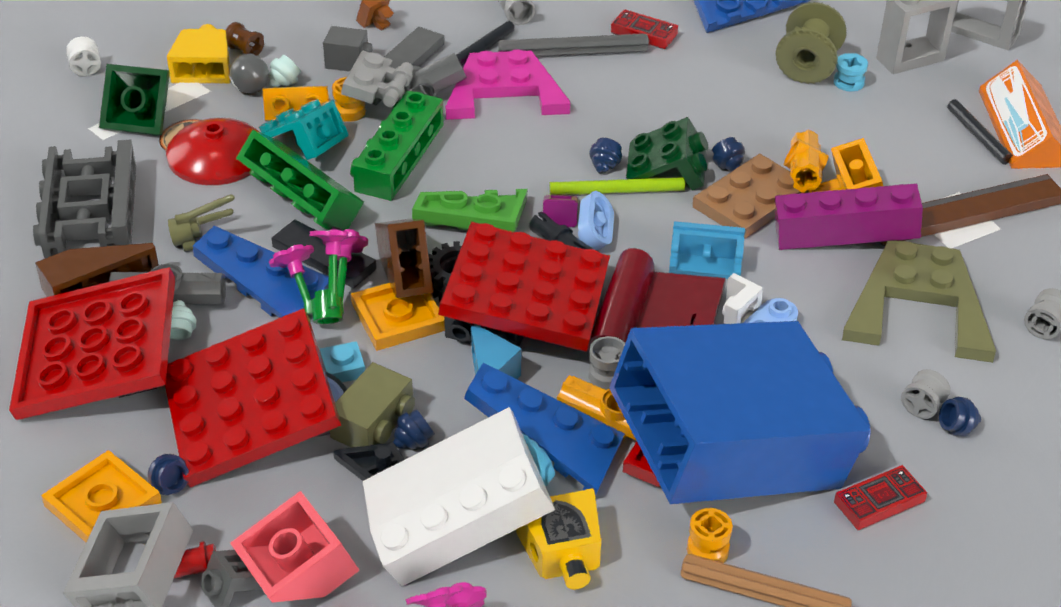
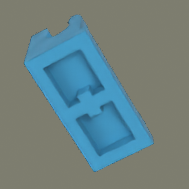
[669,221,745,279]

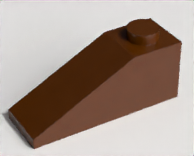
[35,243,159,297]

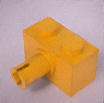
[808,138,883,193]

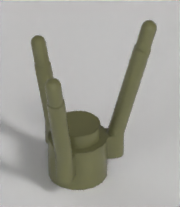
[168,194,235,252]

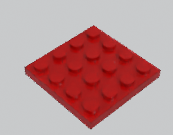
[438,222,610,352]
[9,267,175,420]
[165,308,341,488]

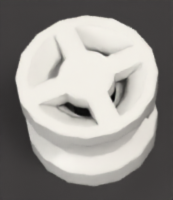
[66,36,101,76]

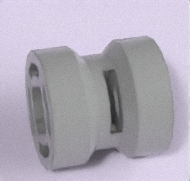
[499,0,535,25]
[1024,288,1061,339]
[588,336,625,390]

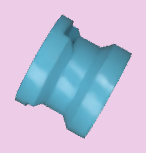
[833,53,868,92]

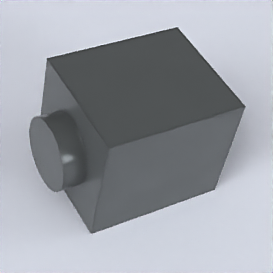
[323,26,372,72]

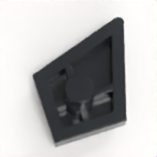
[333,442,405,481]

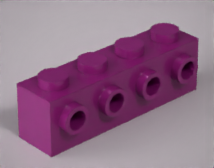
[775,183,923,250]

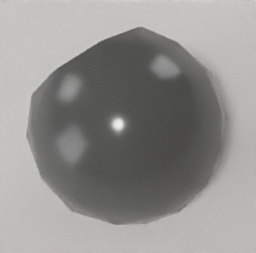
[229,54,269,94]

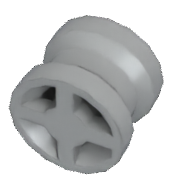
[901,369,951,419]

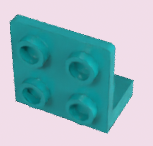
[259,99,349,160]

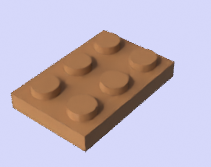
[692,153,808,239]

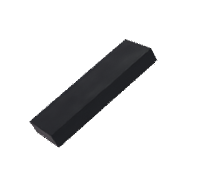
[271,219,377,288]

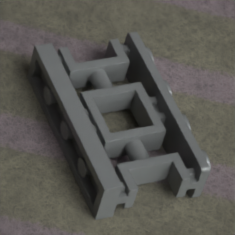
[33,139,137,258]

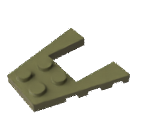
[842,240,996,363]

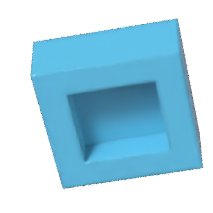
[320,341,365,382]

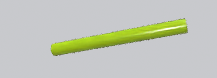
[549,177,685,195]

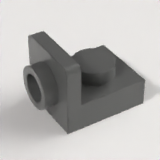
[201,550,262,607]

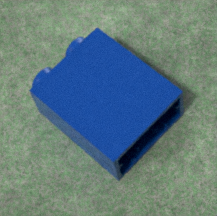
[609,321,871,504]

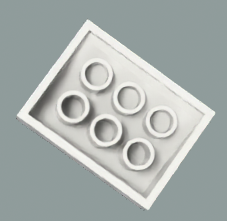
[363,407,556,586]

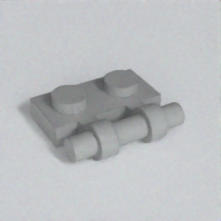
[341,50,413,107]

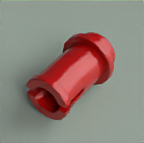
[174,541,216,578]

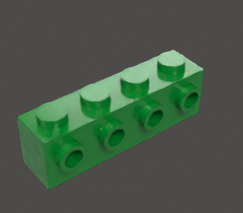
[350,90,444,201]
[236,129,364,230]

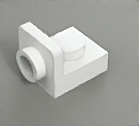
[722,273,763,324]

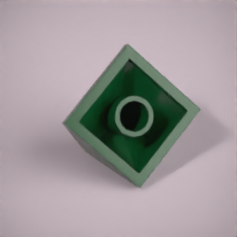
[99,64,170,135]

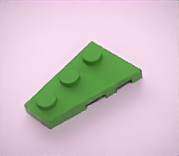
[412,189,528,232]

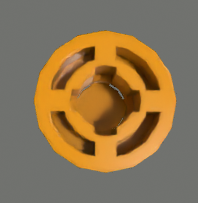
[332,77,366,122]
[687,508,733,563]

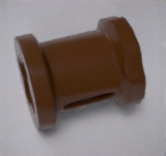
[225,22,264,56]

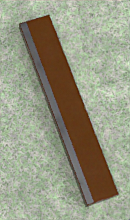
[880,174,1061,246]

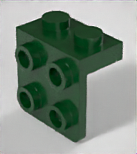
[626,117,708,190]

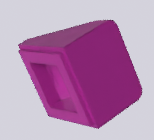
[543,195,578,227]

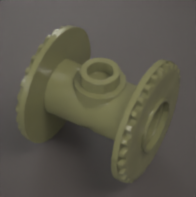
[775,2,847,84]

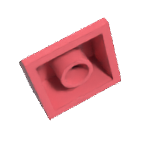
[230,491,360,603]

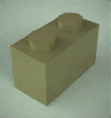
[329,362,415,448]

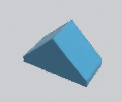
[471,326,522,379]

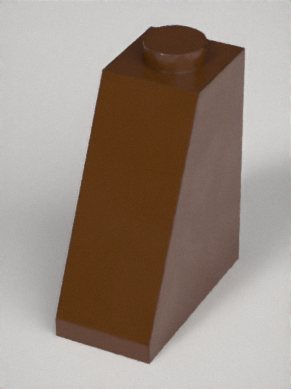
[375,219,433,298]

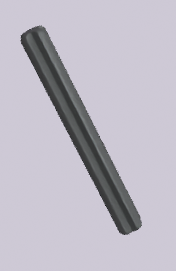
[498,34,649,57]

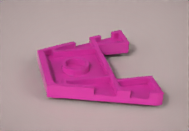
[445,49,570,120]

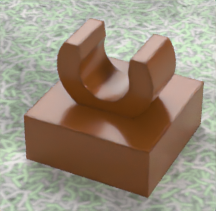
[356,0,394,31]

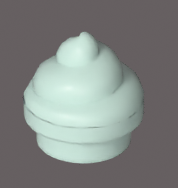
[269,55,301,87]
[170,300,197,340]

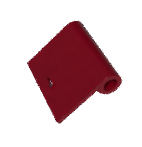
[588,248,726,352]

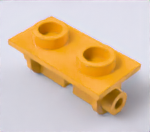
[263,86,329,120]

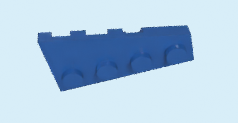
[693,0,811,33]
[193,225,329,318]
[464,363,625,495]

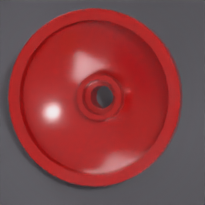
[166,117,260,185]

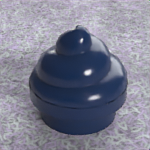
[589,137,623,173]
[712,137,745,172]
[939,396,981,436]
[393,409,435,449]
[147,454,189,495]

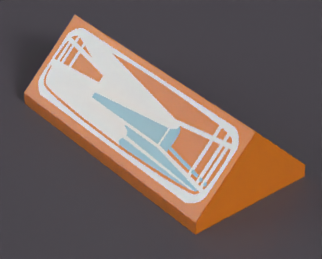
[979,60,1061,169]

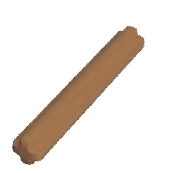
[681,554,852,607]

